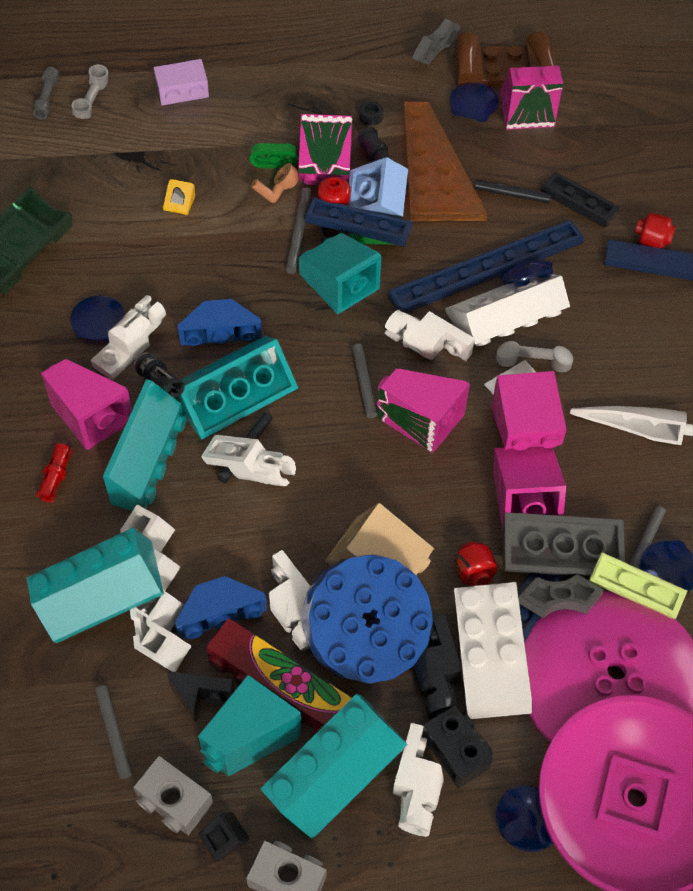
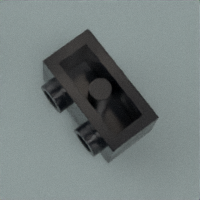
[422,705,493,789]

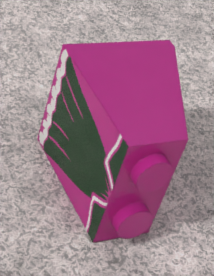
[500,66,563,129]
[298,114,352,185]
[377,368,470,453]

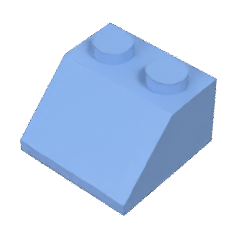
[349,157,408,218]

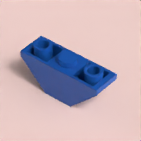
[178,299,262,346]
[175,576,267,639]

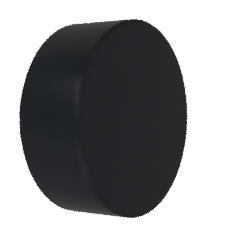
[359,101,384,125]

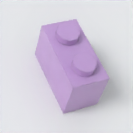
[154,59,209,106]

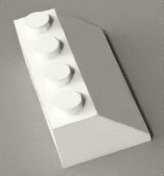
[445,272,570,346]

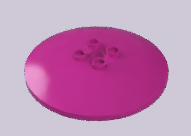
[524,591,693,743]
[538,695,693,891]

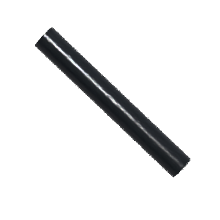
[475,179,551,204]
[217,412,273,483]

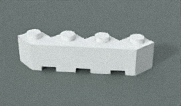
[121,505,191,672]

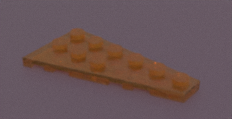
[404,102,488,221]

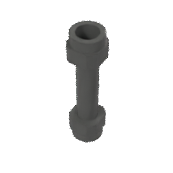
[33,67,59,120]

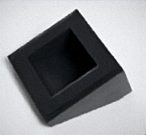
[198,812,249,862]

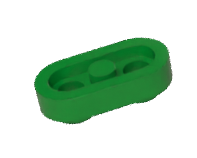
[250,143,299,168]

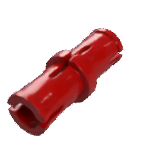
[36,443,73,502]

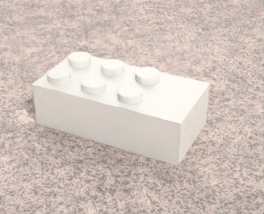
[454,582,532,719]

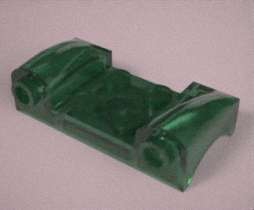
[0,186,72,295]

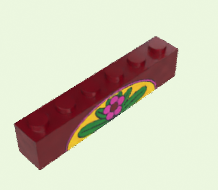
[206,618,352,734]

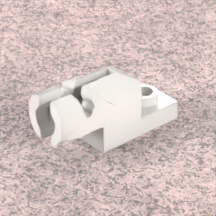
[91,295,166,380]
[385,310,475,361]
[201,435,296,486]
[269,550,311,651]
[393,723,444,837]

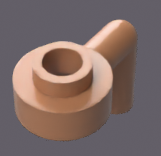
[251,163,299,203]

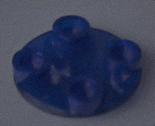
[450,82,498,122]
[500,260,553,287]
[70,295,125,341]
[639,539,693,594]
[496,786,553,852]

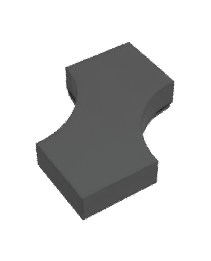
[412,18,461,65]
[518,574,604,618]

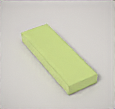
[589,553,687,620]

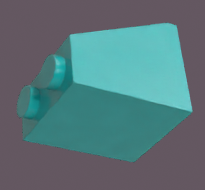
[299,233,381,315]
[198,675,302,776]

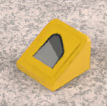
[163,179,195,215]

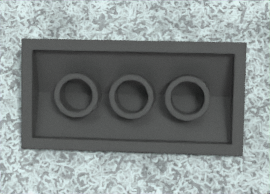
[502,512,625,576]

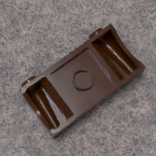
[454,32,554,88]

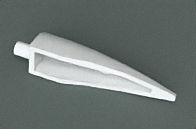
[570,406,693,445]

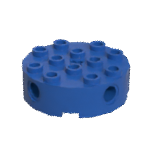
[301,554,433,683]

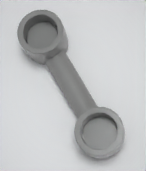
[71,64,108,119]
[496,341,573,372]

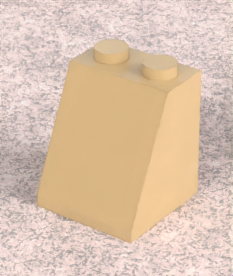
[325,503,434,575]

